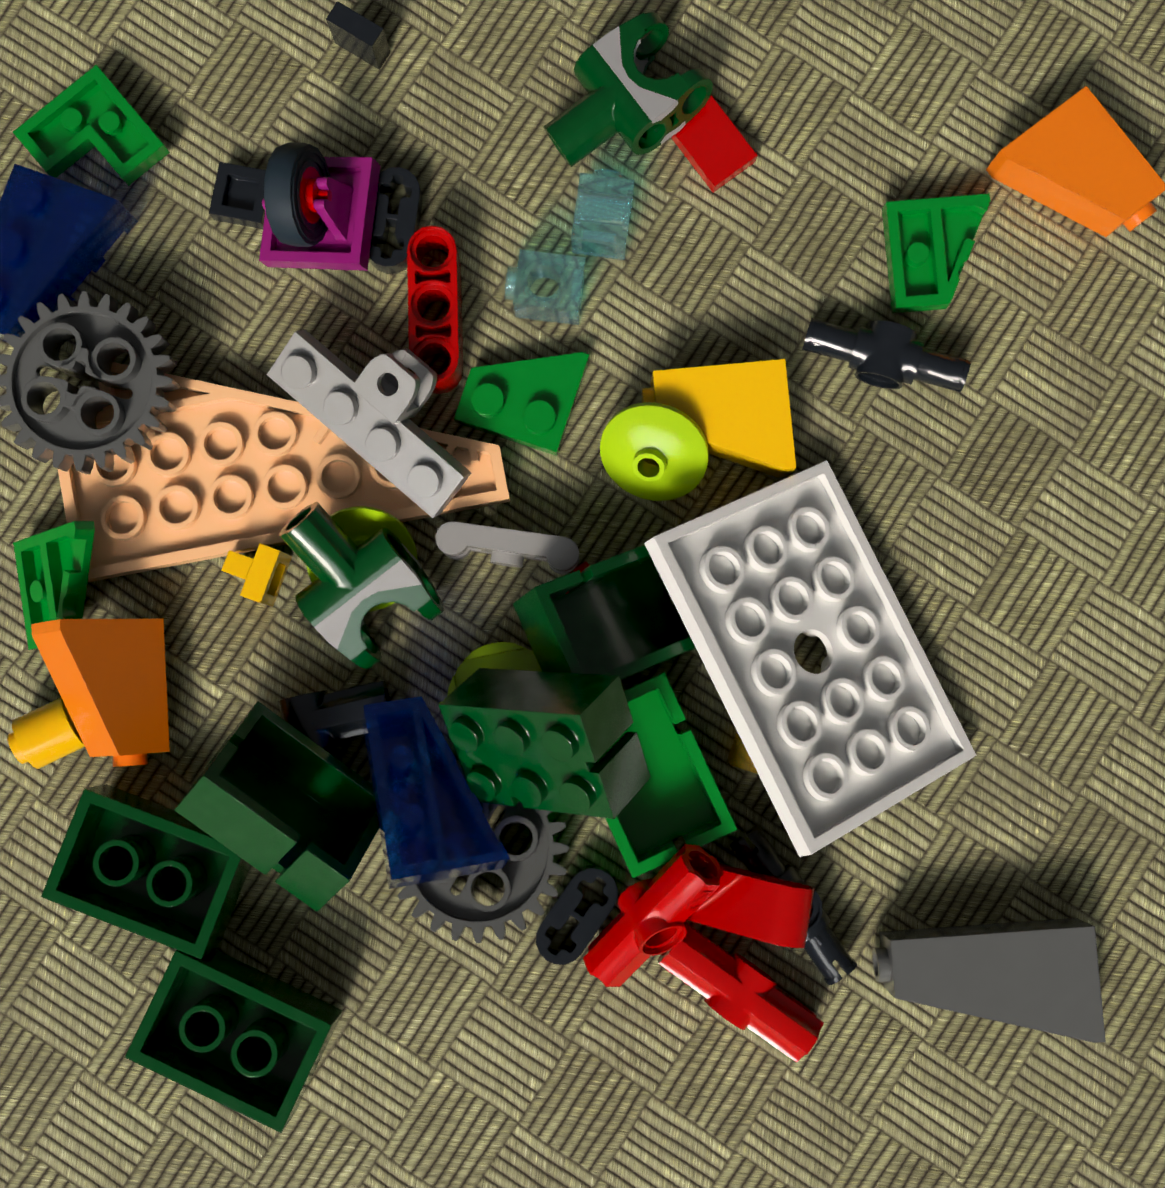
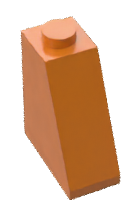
[986,86,1165,237]
[31,618,170,767]

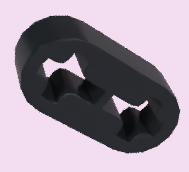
[369,167,423,274]
[536,865,618,965]

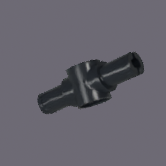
[802,318,971,392]
[730,825,857,985]

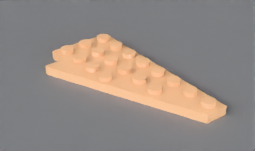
[58,362,511,582]

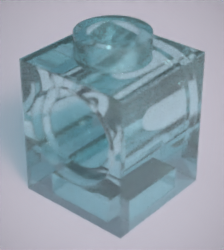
[571,169,635,260]
[505,249,586,325]

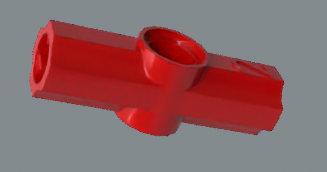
[583,844,724,987]
[658,922,824,1063]

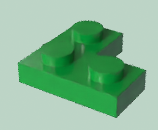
[13,65,170,186]

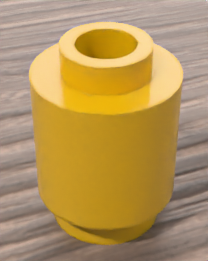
[7,697,85,769]

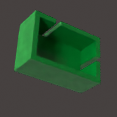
[597,673,737,878]

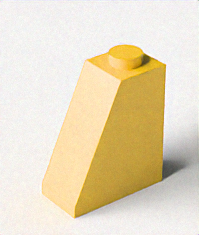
[642,359,796,477]

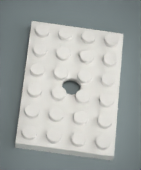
[644,460,977,857]

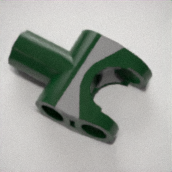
[543,12,713,167]
[279,502,444,669]

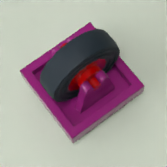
[259,142,380,271]

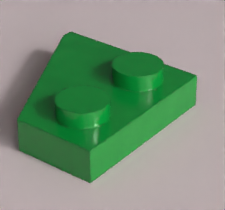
[882,194,991,313]
[454,352,590,456]
[13,521,95,650]

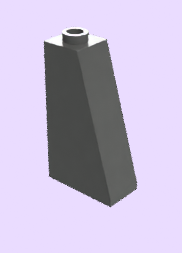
[872,918,1106,1043]

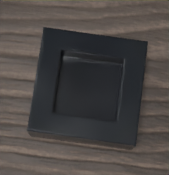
[326,1,391,70]
[209,162,266,229]

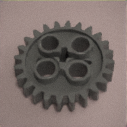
[0,291,180,474]
[387,761,569,943]

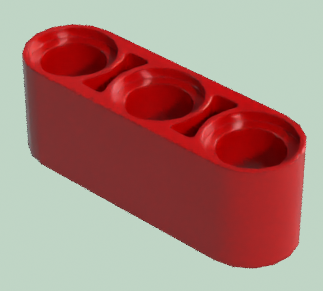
[407,225,463,394]
[666,862,815,948]

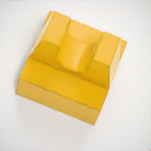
[221,543,292,607]

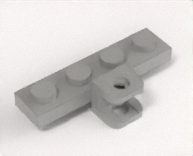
[267,330,471,518]

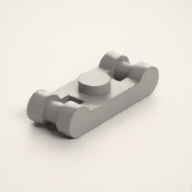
[435,522,579,575]

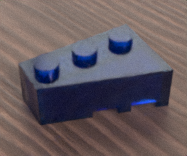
[0,164,138,342]
[362,696,510,889]

